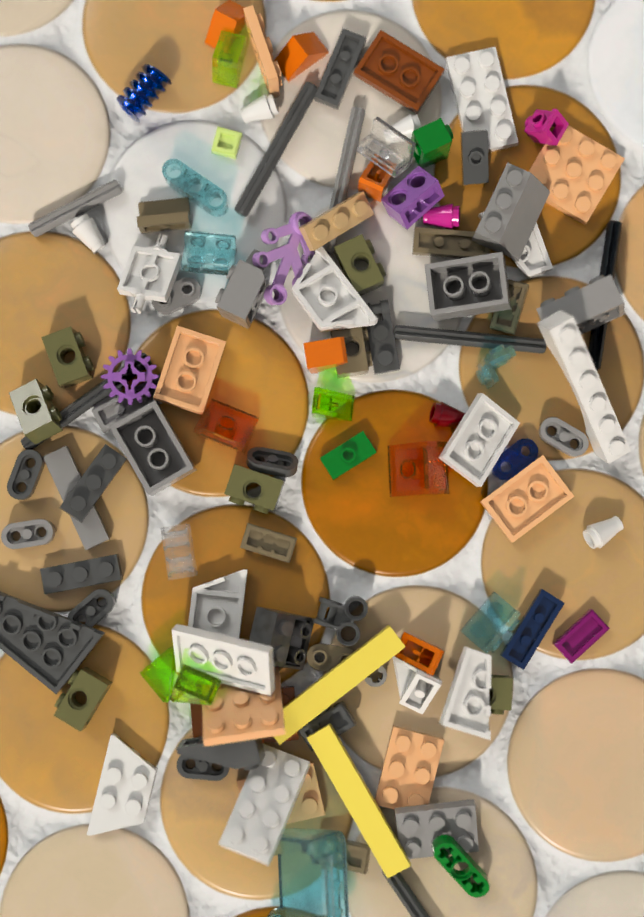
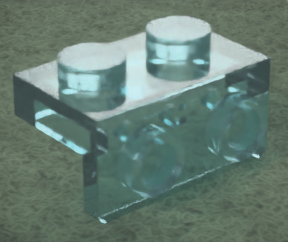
[181,231,236,275]
[476,345,517,389]
[460,591,521,653]

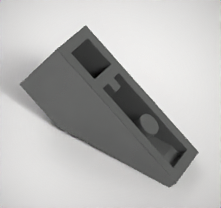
[176,736,265,770]

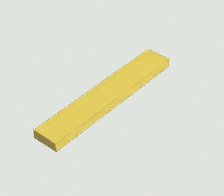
[273,625,405,745]
[307,723,411,879]

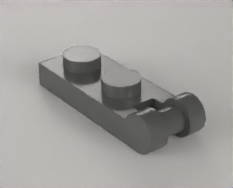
[366,300,400,375]

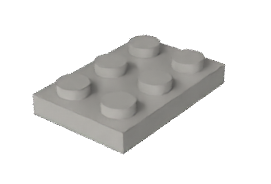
[395,799,479,859]

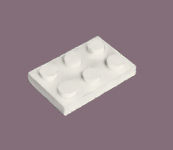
[438,393,520,487]

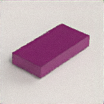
[552,609,610,664]

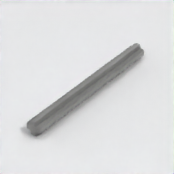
[322,107,365,254]

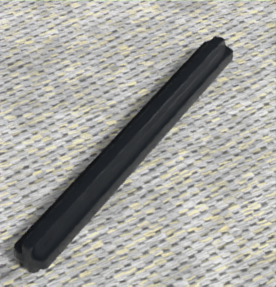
[588,220,622,370]

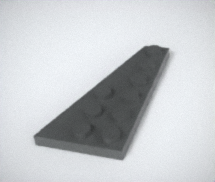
[0,592,105,694]

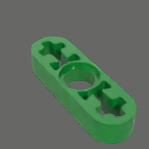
[432,835,489,898]

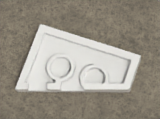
[478,211,553,279]
[439,646,491,740]

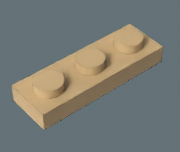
[299,191,374,251]

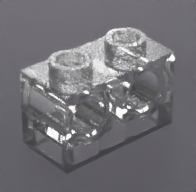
[161,524,198,580]

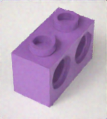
[381,166,445,229]

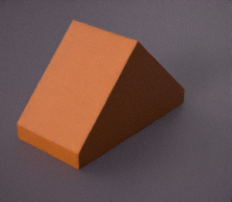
[205,0,246,55]
[274,32,329,82]
[358,156,397,202]
[303,337,348,374]
[395,632,444,676]

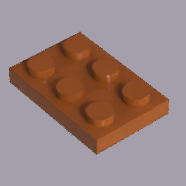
[353,30,445,114]

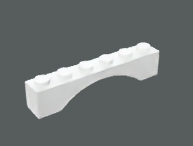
[537,310,631,464]

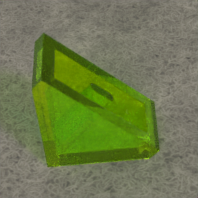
[212,30,247,88]
[312,387,354,421]
[140,647,175,702]
[170,664,221,705]

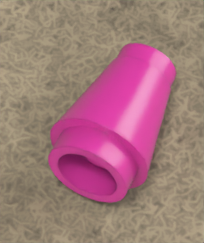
[423,204,460,229]

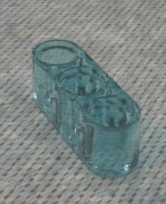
[162,159,229,217]

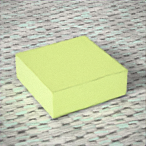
[211,127,243,159]

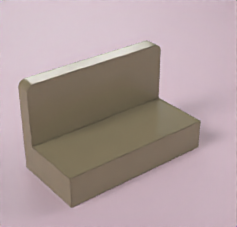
[137,197,192,233]

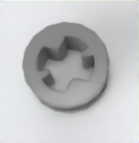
[364,665,387,687]

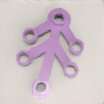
[252,212,315,305]

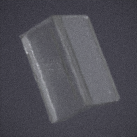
[356,117,416,178]

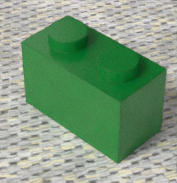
[409,118,454,169]

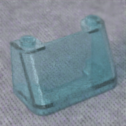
[267,828,349,917]

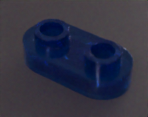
[491,438,538,480]

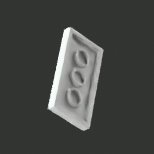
[445,47,519,152]
[172,624,275,696]
[218,744,311,866]

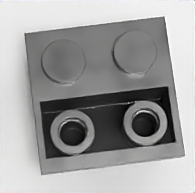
[249,607,314,670]

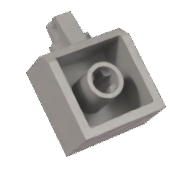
[215,249,267,329]

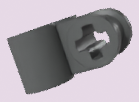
[312,596,368,646]

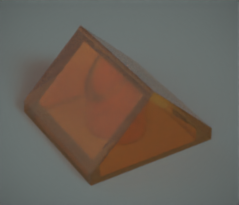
[193,399,259,455]

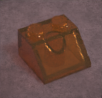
[387,441,449,497]

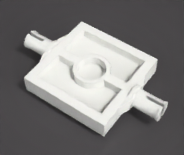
[117,234,183,314]

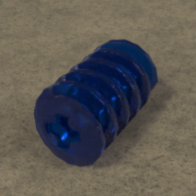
[117,64,172,122]

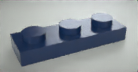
[500,589,564,670]

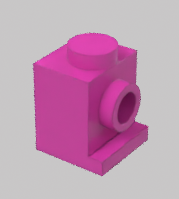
[524,108,569,146]

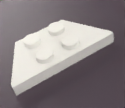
[292,246,378,332]
[188,569,248,639]
[87,733,157,836]

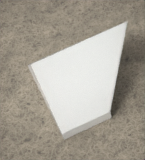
[392,656,442,714]

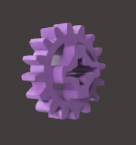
[101,348,159,405]

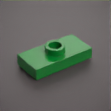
[320,431,377,480]

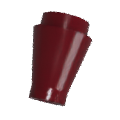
[429,402,465,427]

